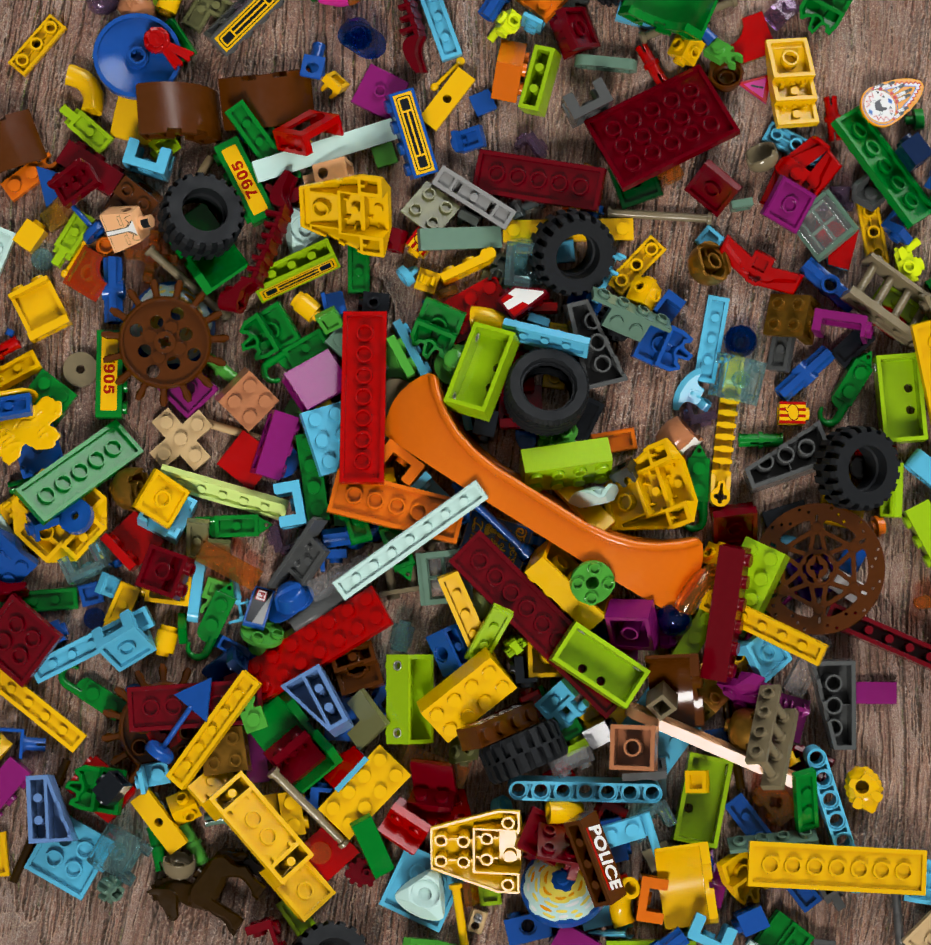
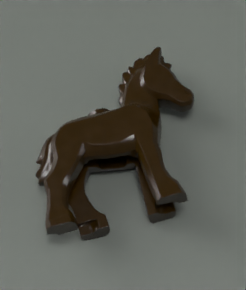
[146,848,269,936]

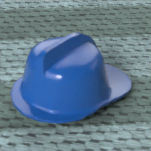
[268,581,314,623]

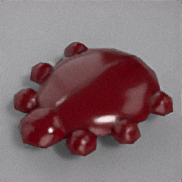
[344,857,375,888]

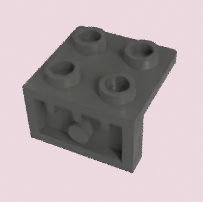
[621,757,667,798]

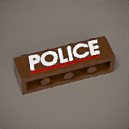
[456,701,540,751]
[563,810,627,907]

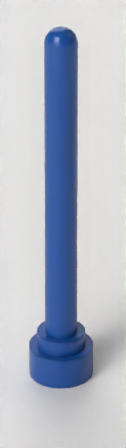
[452,482,535,561]

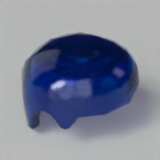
[724,325,757,357]
[657,605,692,637]

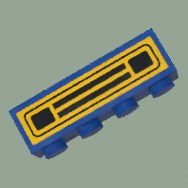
[383,87,439,180]

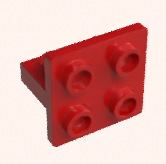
[377,797,431,855]

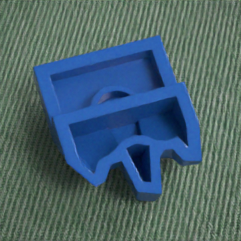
[630,325,693,371]
[0,528,39,583]

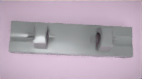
[431,165,517,230]

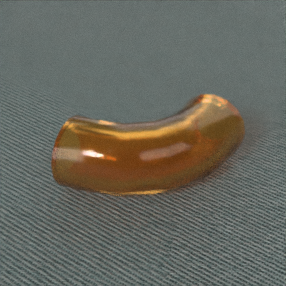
[674,563,717,615]

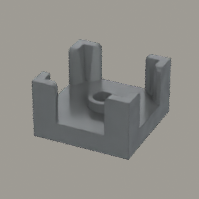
[561,77,613,129]

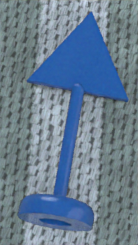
[36,166,105,244]
[145,678,212,764]

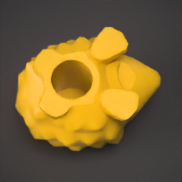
[844,766,884,813]

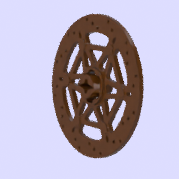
[759,503,885,635]

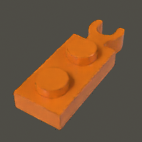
[0,152,58,202]

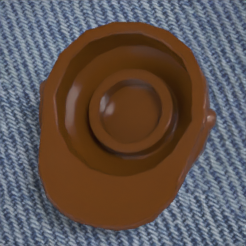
[708,61,745,93]

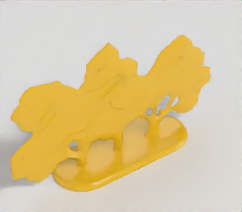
[0,388,62,465]

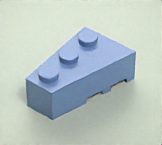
[281,664,354,737]
[25,774,79,844]

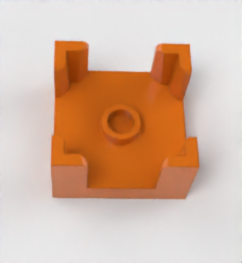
[385,439,426,487]
[633,873,669,925]

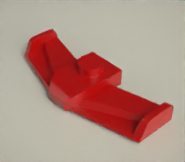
[760,136,831,206]
[759,149,842,207]
[719,234,805,294]

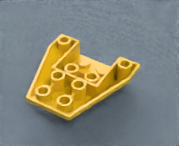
[430,809,522,894]

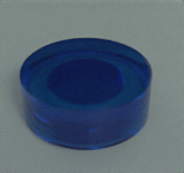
[83,607,106,629]

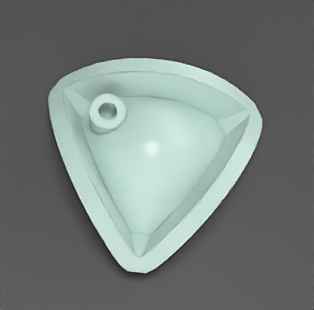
[285,206,330,254]
[568,483,619,508]
[395,868,445,921]

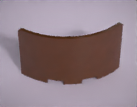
[218,68,314,131]
[136,81,222,145]
[0,109,47,173]
[644,653,705,727]

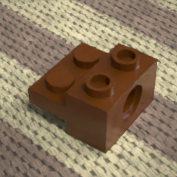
[104,173,164,217]
[331,640,385,699]

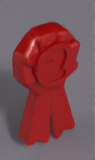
[143,27,194,71]

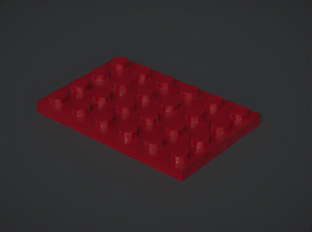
[584,64,740,192]

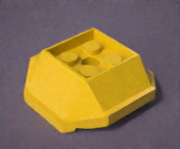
[11,469,108,563]

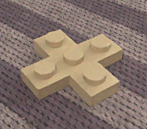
[149,408,213,472]

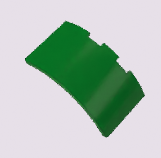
[618,0,718,41]
[162,203,249,296]
[250,691,343,794]

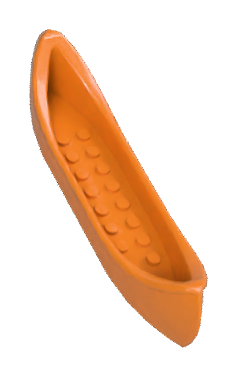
[385,373,703,611]

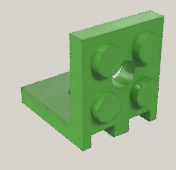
[386,334,417,382]

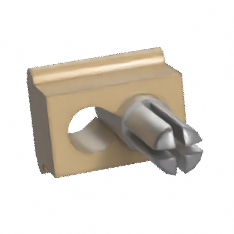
[466,907,488,934]

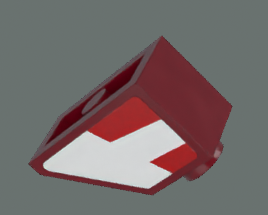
[497,286,550,321]

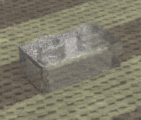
[548,744,595,779]

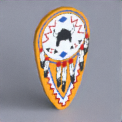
[860,78,924,128]

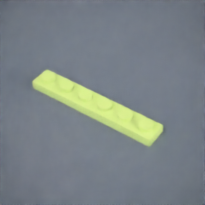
[160,464,289,520]

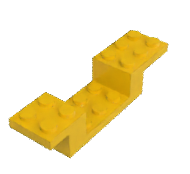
[186,770,336,923]

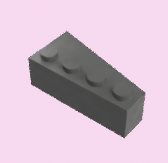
[562,299,628,389]
[743,420,827,494]
[807,658,856,750]

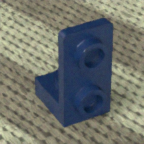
[202,645,249,682]

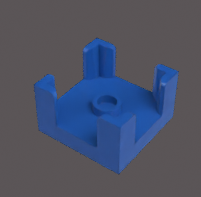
[18,422,64,479]

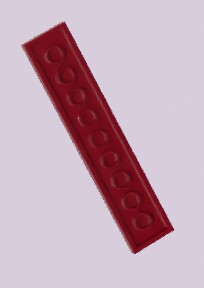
[448,530,618,719]

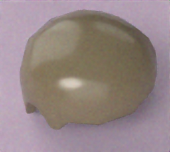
[745,141,779,173]
[163,851,196,880]

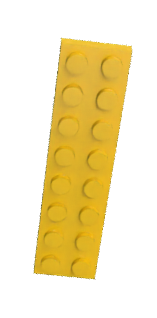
[746,841,927,896]

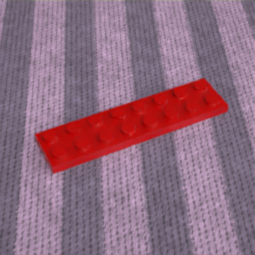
[339,311,388,484]
[223,585,394,704]

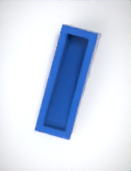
[214,634,256,660]

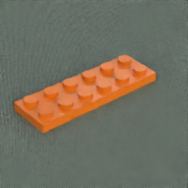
[327,469,463,545]

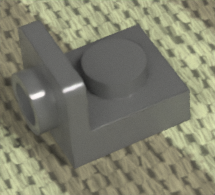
[851,174,885,212]

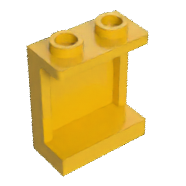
[8,275,73,344]

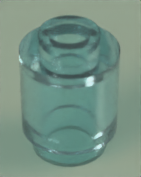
[389,620,415,653]

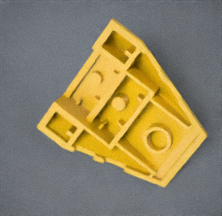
[299,174,392,258]
[603,438,698,530]

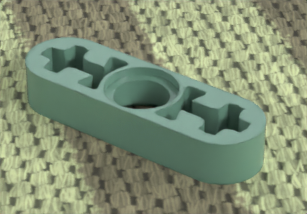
[574,54,638,74]

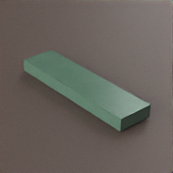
[417,226,502,251]

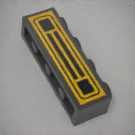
[203,0,284,57]

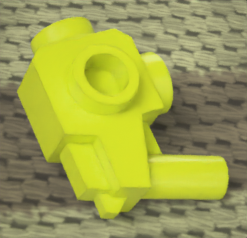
[487,9,522,43]
[893,237,925,283]

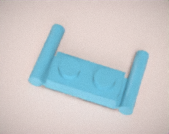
[602,811,660,857]

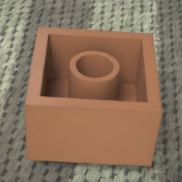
[214,367,280,432]
[609,724,659,771]

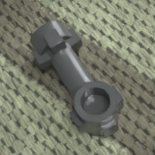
[508,200,547,220]

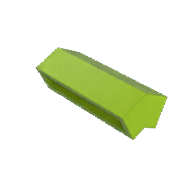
[880,463,904,518]

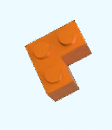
[491,39,530,103]

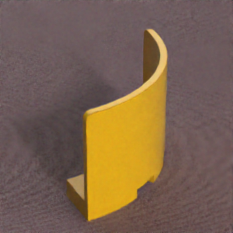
[654,841,719,930]

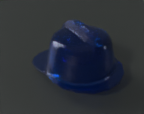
[338,17,386,59]

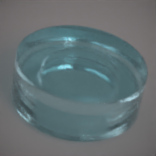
[31,248,54,271]

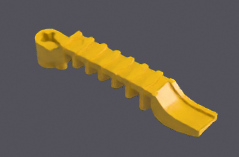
[708,355,744,507]

